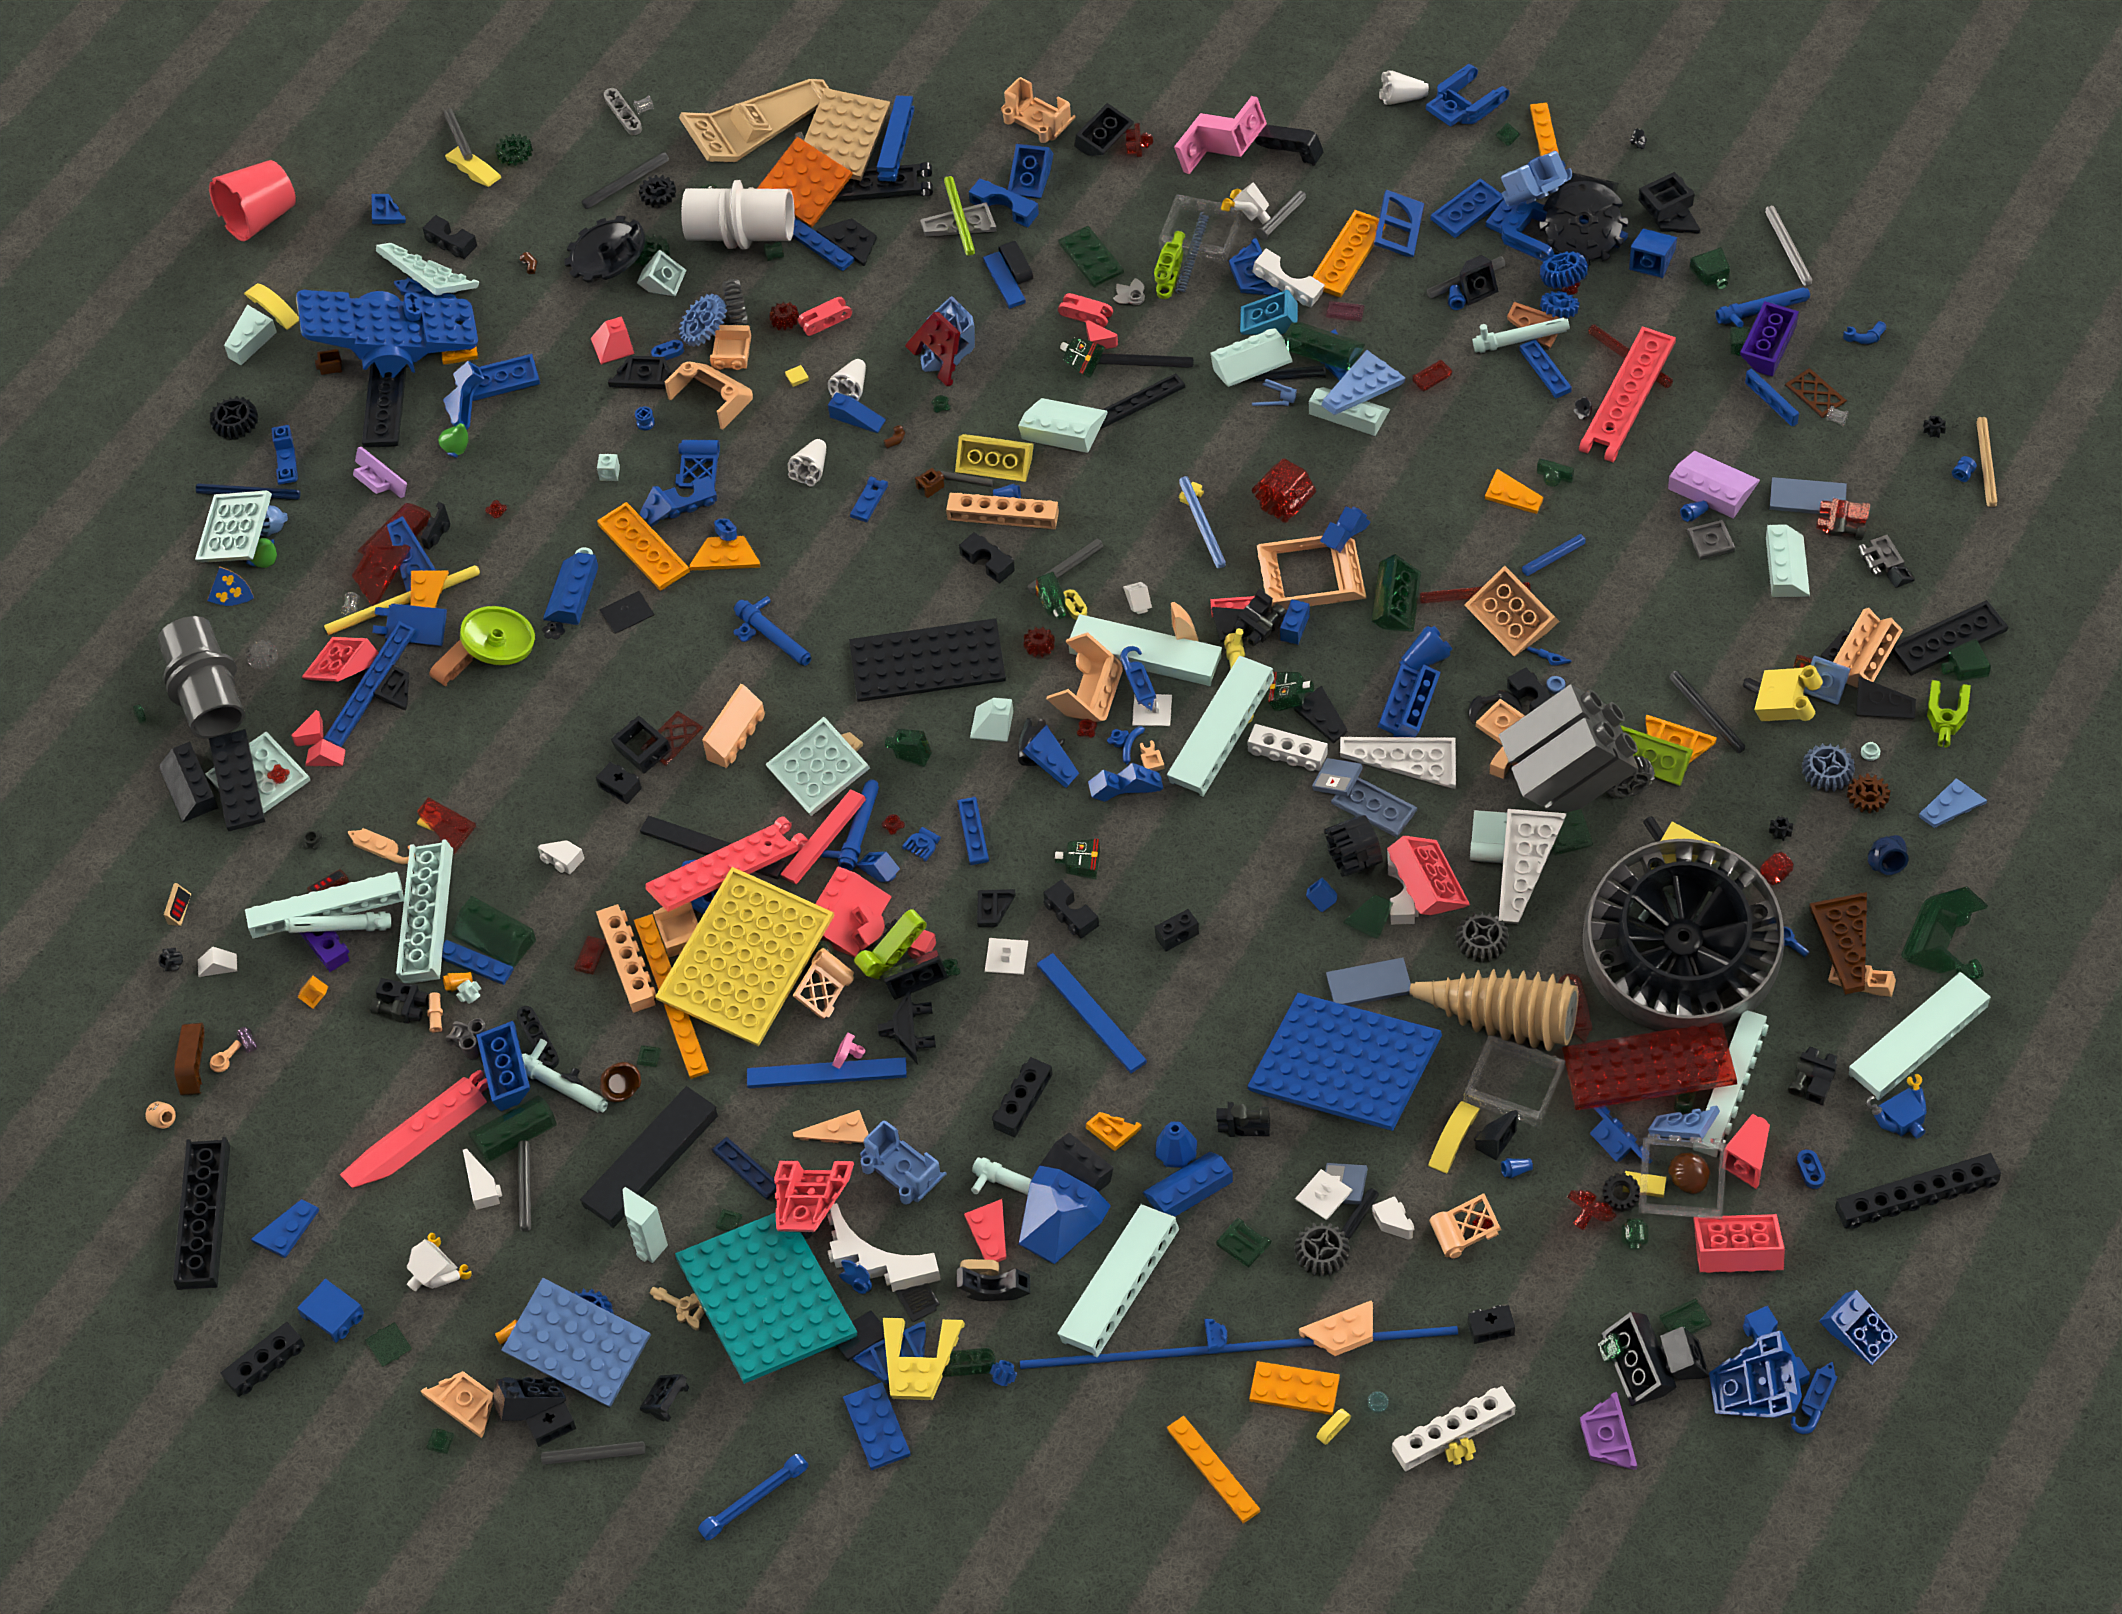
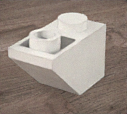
[538,840,584,875]
[1372,1196,1415,1240]

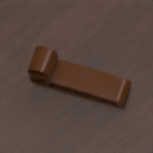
[174,1023,205,1096]

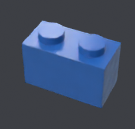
[1280,599,1310,645]

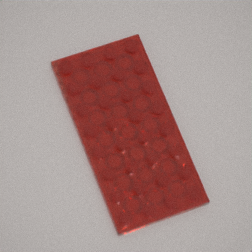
[1562,1022,1737,1110]

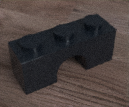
[423,215,478,259]
[959,532,1015,584]
[1507,667,1552,713]
[1043,879,1099,939]

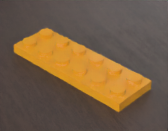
[1312,210,1387,298]
[597,502,690,591]

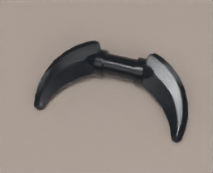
[1469,690,1523,724]

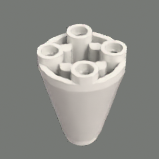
[1379,71,1429,105]
[828,359,866,401]
[788,439,826,486]

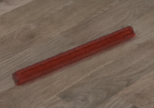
[1588,324,1673,388]
[1420,582,1531,604]

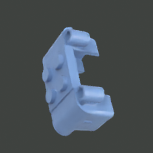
[1501,151,1572,206]
[860,1121,947,1204]

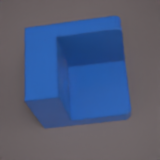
[1306,877,1337,912]

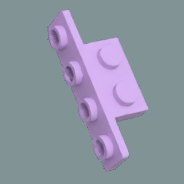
[353,447,407,498]

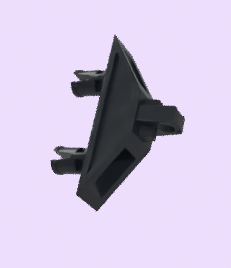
[878,989,936,1064]

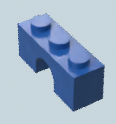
[663,476,717,518]

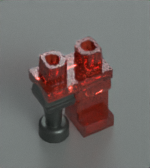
[1816,498,1870,540]

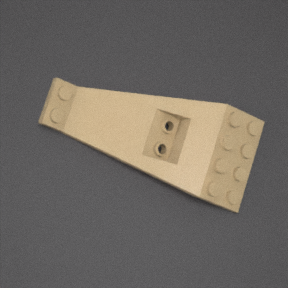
[679,79,829,162]

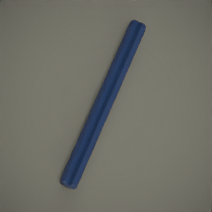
[196,484,301,499]

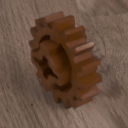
[1847,774,1890,814]

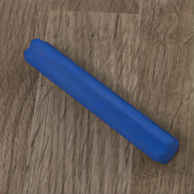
[1522,534,1585,576]

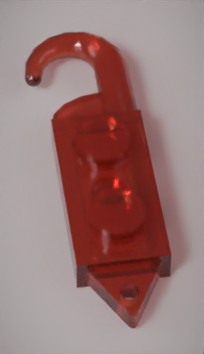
[1558,974,1592,1043]

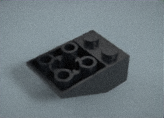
[492,1377,566,1421]

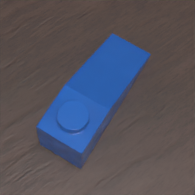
[828,392,886,433]

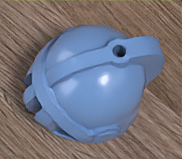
[260,505,288,537]

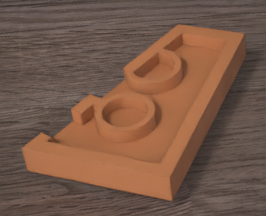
[1507,302,1559,350]

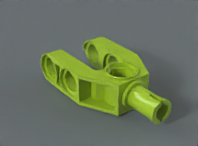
[1154,231,1185,299]
[1927,680,1971,748]

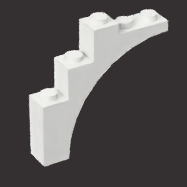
[827,1203,941,1292]

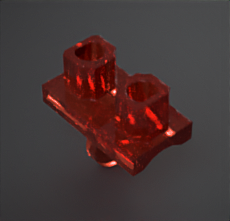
[1126,123,1154,157]

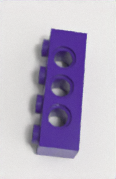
[299,931,349,972]

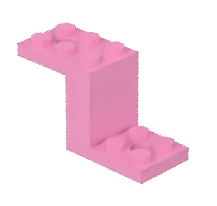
[1174,96,1267,174]

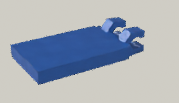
[372,604,447,646]

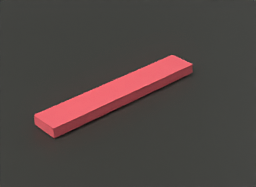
[780,789,866,885]

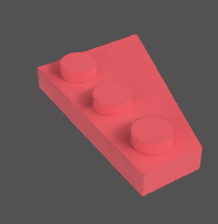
[964,1199,1006,1262]

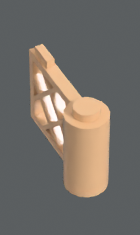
[793,948,854,1019]
[1429,1193,1501,1259]

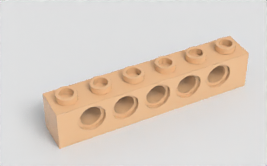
[946,493,1059,529]
[596,904,656,1013]

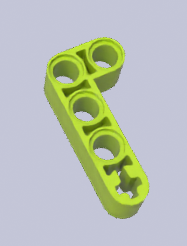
[854,909,927,979]

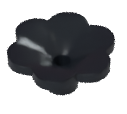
[1630,128,1647,149]
[1574,397,1592,419]
[542,621,565,640]
[561,1067,583,1086]

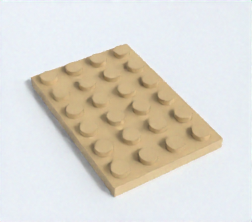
[804,88,890,181]

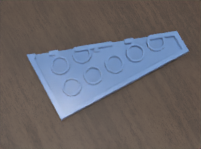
[1321,350,1406,415]

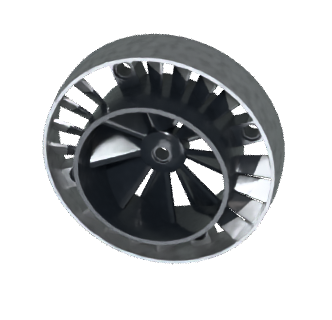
[1583,839,1784,1034]

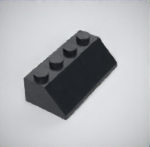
[159,741,218,822]
[1601,1312,1677,1406]

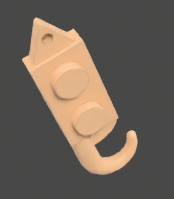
[348,828,415,864]

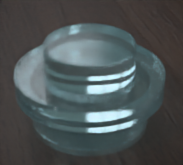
[1367,1391,1389,1412]

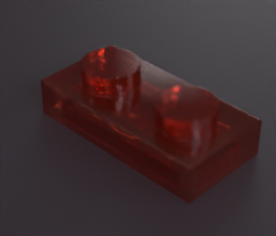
[1412,360,1452,392]
[574,936,607,975]

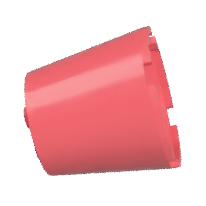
[209,160,296,241]

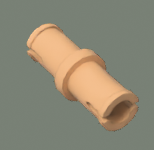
[427,992,443,1033]

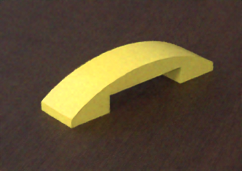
[244,283,299,330]
[1428,1101,1480,1174]

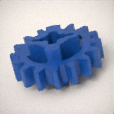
[1540,291,1579,318]

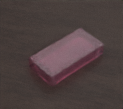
[1326,301,1364,322]

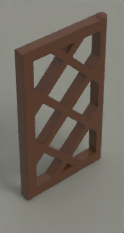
[1785,368,1847,418]

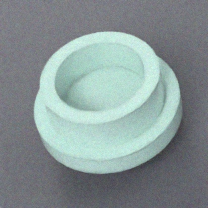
[1861,742,1880,761]

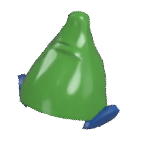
[438,423,468,458]
[246,538,277,568]

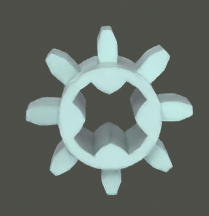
[456,979,481,1004]

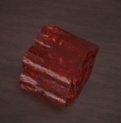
[1252,459,1316,523]

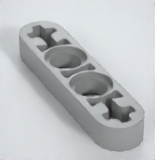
[604,88,642,135]

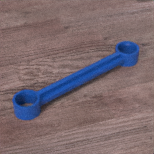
[698,1454,808,1541]

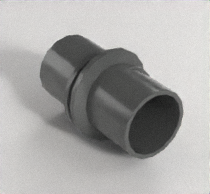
[157,616,245,739]

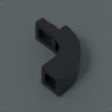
[957,1266,1030,1302]

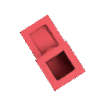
[851,902,885,951]

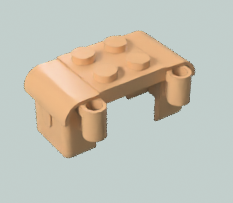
[1001,77,1076,143]

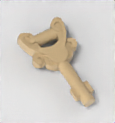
[650,1287,705,1330]

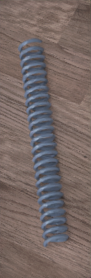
[1175,212,1209,294]

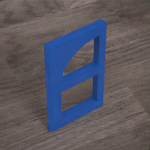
[1374,190,1424,257]

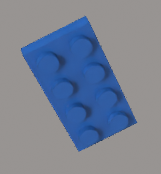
[1431,178,1504,238]
[472,354,540,401]
[843,1382,911,1470]

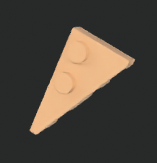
[793,1110,869,1144]

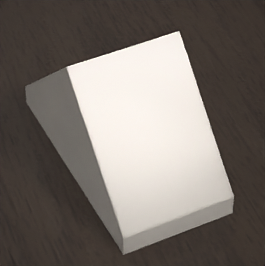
[198,947,237,977]

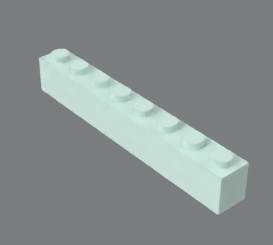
[245,872,405,938]
[1693,1010,1769,1157]

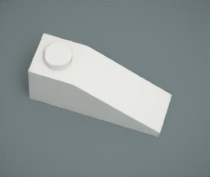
[463,1149,502,1210]

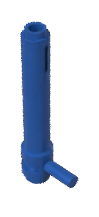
[1715,287,1810,328]
[734,596,812,666]
[821,780,879,871]

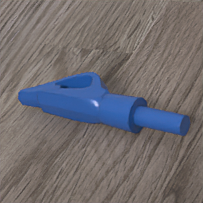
[1527,646,1571,666]

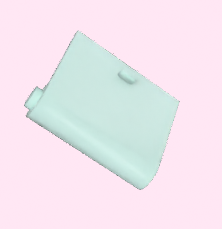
[1470,810,1507,863]

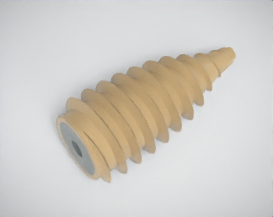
[1409,969,1578,1051]

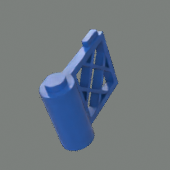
[675,440,720,488]

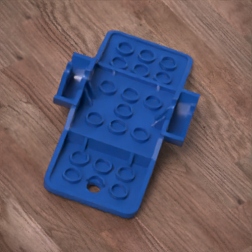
[296,290,478,378]

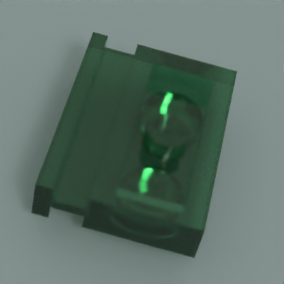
[1659,1298,1712,1334]

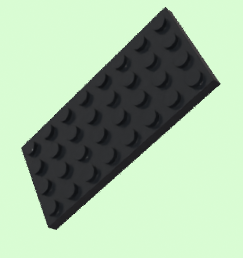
[849,618,1006,702]

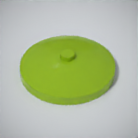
[460,606,535,665]

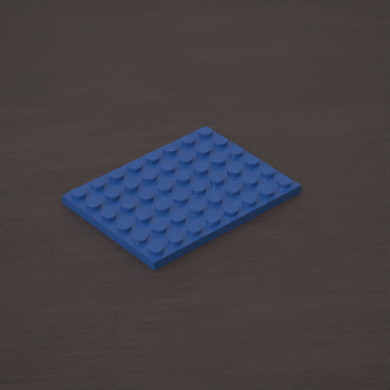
[1247,993,1442,1131]

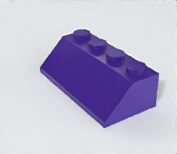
[1740,301,1799,377]

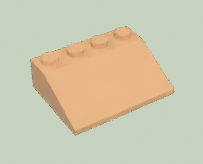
[1465,566,1560,657]

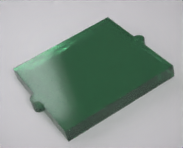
[365,1322,412,1367]

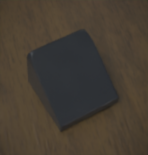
[1886,566,1915,588]

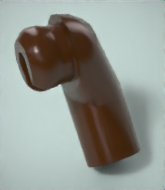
[520,252,537,274]

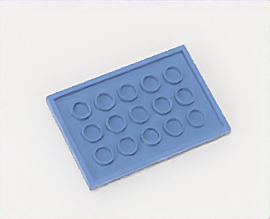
[502,1278,651,1407]

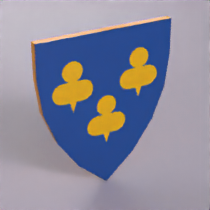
[207,567,254,606]

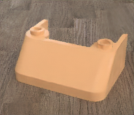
[665,362,753,430]
[1046,632,1123,722]

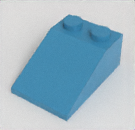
[1240,290,1298,335]

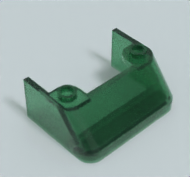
[1901,886,1988,973]

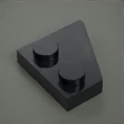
[374,665,410,711]

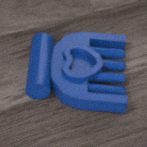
[902,827,941,862]

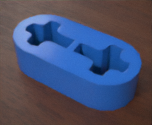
[403,293,422,321]
[651,340,684,360]
[714,518,737,541]

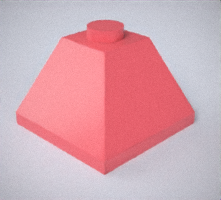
[591,316,634,364]

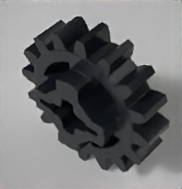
[639,175,677,208]

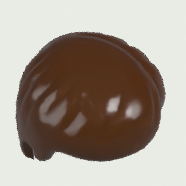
[600,1062,641,1102]
[1668,1152,1710,1194]

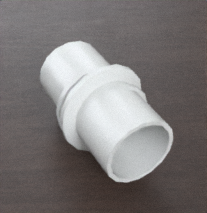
[681,180,795,249]

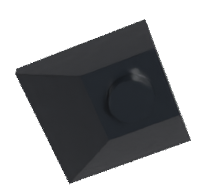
[1460,255,1499,306]
[1474,1109,1518,1160]

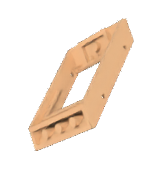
[1257,536,1366,609]

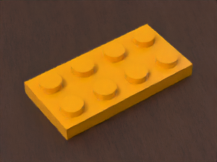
[1249,1361,1340,1415]

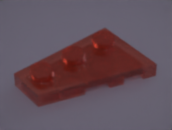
[417,797,476,854]

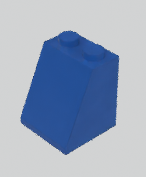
[1629,229,1677,278]

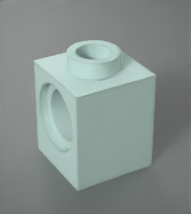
[597,454,620,481]

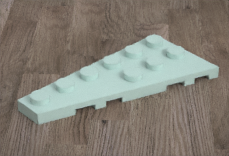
[376,243,479,295]

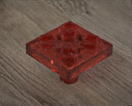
[1567,1189,1617,1230]

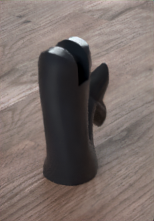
[1018,718,1065,766]

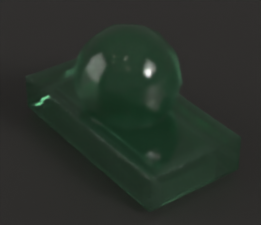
[1537,458,1574,487]

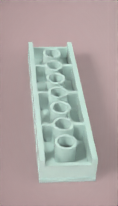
[1069,614,1222,686]
[1167,655,1274,797]
[396,839,453,983]
[1849,972,1991,1101]
[1057,1204,1179,1357]

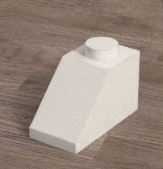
[1123,582,1152,614]

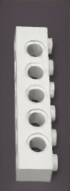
[1392,1386,1516,1472]

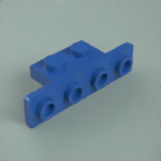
[1590,1102,1653,1164]

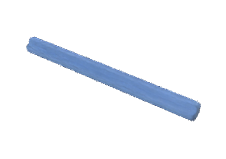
[1179,476,1226,568]

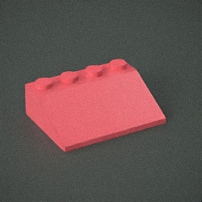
[1387,836,1470,915]
[816,866,892,957]
[1694,1214,1785,1273]

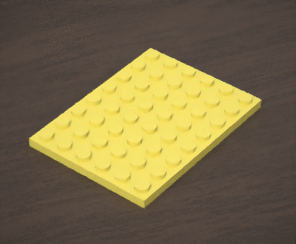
[655,867,835,1047]

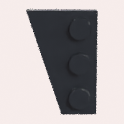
[1856,676,1916,718]

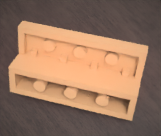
[1833,608,1903,688]

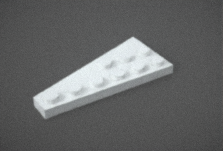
[1340,737,1456,789]
[1499,809,1566,924]

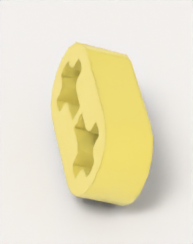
[1062,589,1087,620]
[1316,1409,1351,1445]

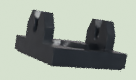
[640,1374,689,1422]

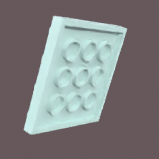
[195,491,272,563]
[766,717,870,816]
[205,732,311,813]

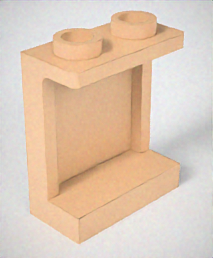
[710,325,751,370]
[653,902,698,958]

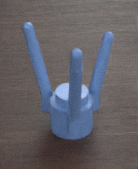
[1252,379,1297,406]

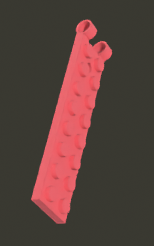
[1579,326,1676,462]
[646,817,808,912]

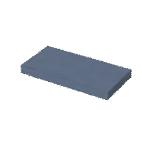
[1769,477,1847,516]
[1331,777,1417,838]
[1326,958,1411,1006]

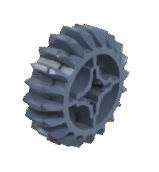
[1802,743,1855,792]

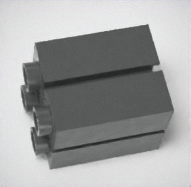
[1498,684,1639,818]

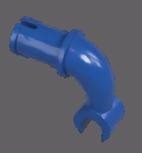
[1843,321,1886,344]

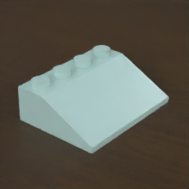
[1018,398,1107,453]

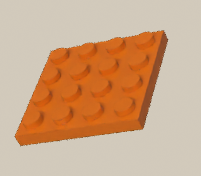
[757,137,853,228]

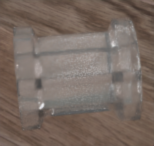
[633,95,654,115]
[1826,406,1849,427]
[341,592,360,615]

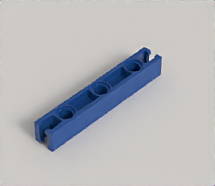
[877,96,914,181]

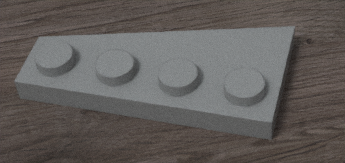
[920,202,996,237]

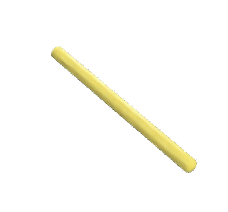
[324,566,480,635]

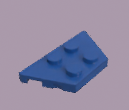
[1229,238,1280,295]
[852,1321,926,1384]

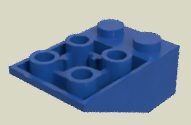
[1819,1290,1898,1365]

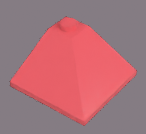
[302,637,379,682]

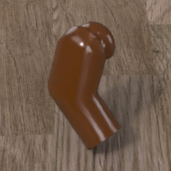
[884,425,905,448]

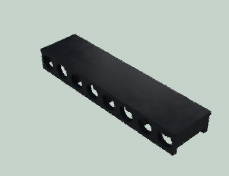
[580,1086,718,1229]
[173,1137,230,1290]

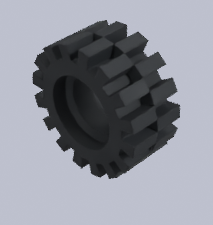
[1603,1173,1640,1212]

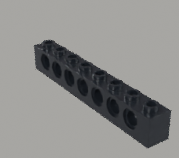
[1835,1153,2001,1229]

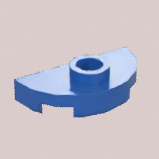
[1204,1319,1228,1354]

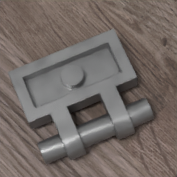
[1858,535,1904,577]

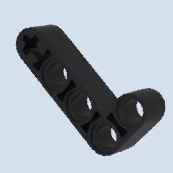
[1254,125,1324,166]

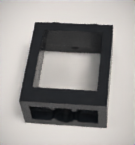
[1638,172,1695,222]
[611,716,672,774]

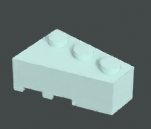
[224,305,277,365]

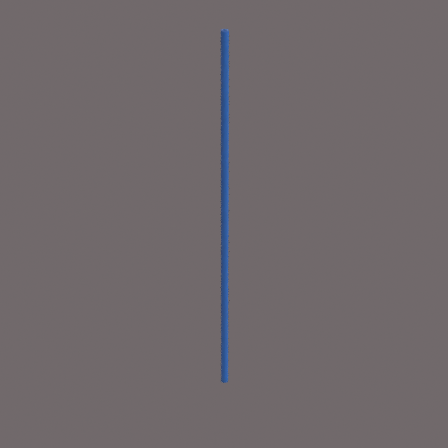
[1020,1326,1458,1369]

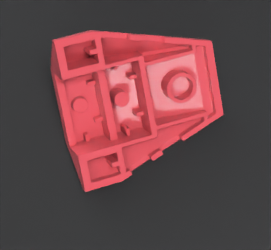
[774,1161,854,1232]

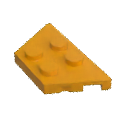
[690,536,760,571]
[1645,715,1717,763]

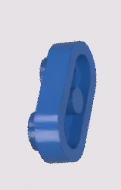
[1797,1149,1825,1189]

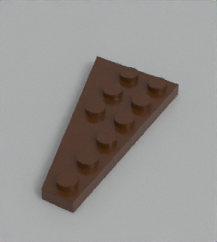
[1809,892,1867,995]

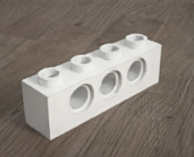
[1248,724,1328,771]

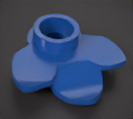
[839,1260,872,1294]

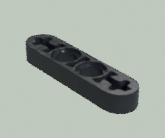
[517,1006,559,1069]

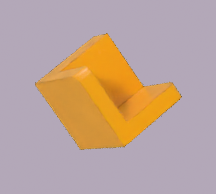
[298,975,328,1009]

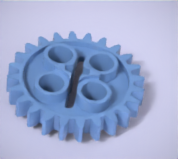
[679,294,727,347]

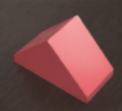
[1086,320,1118,352]
[291,710,324,747]
[305,739,345,766]

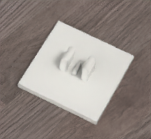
[1132,694,1172,726]
[985,938,1028,975]
[1295,1169,1353,1220]

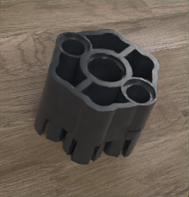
[1324,815,1383,877]

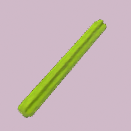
[944,176,975,256]

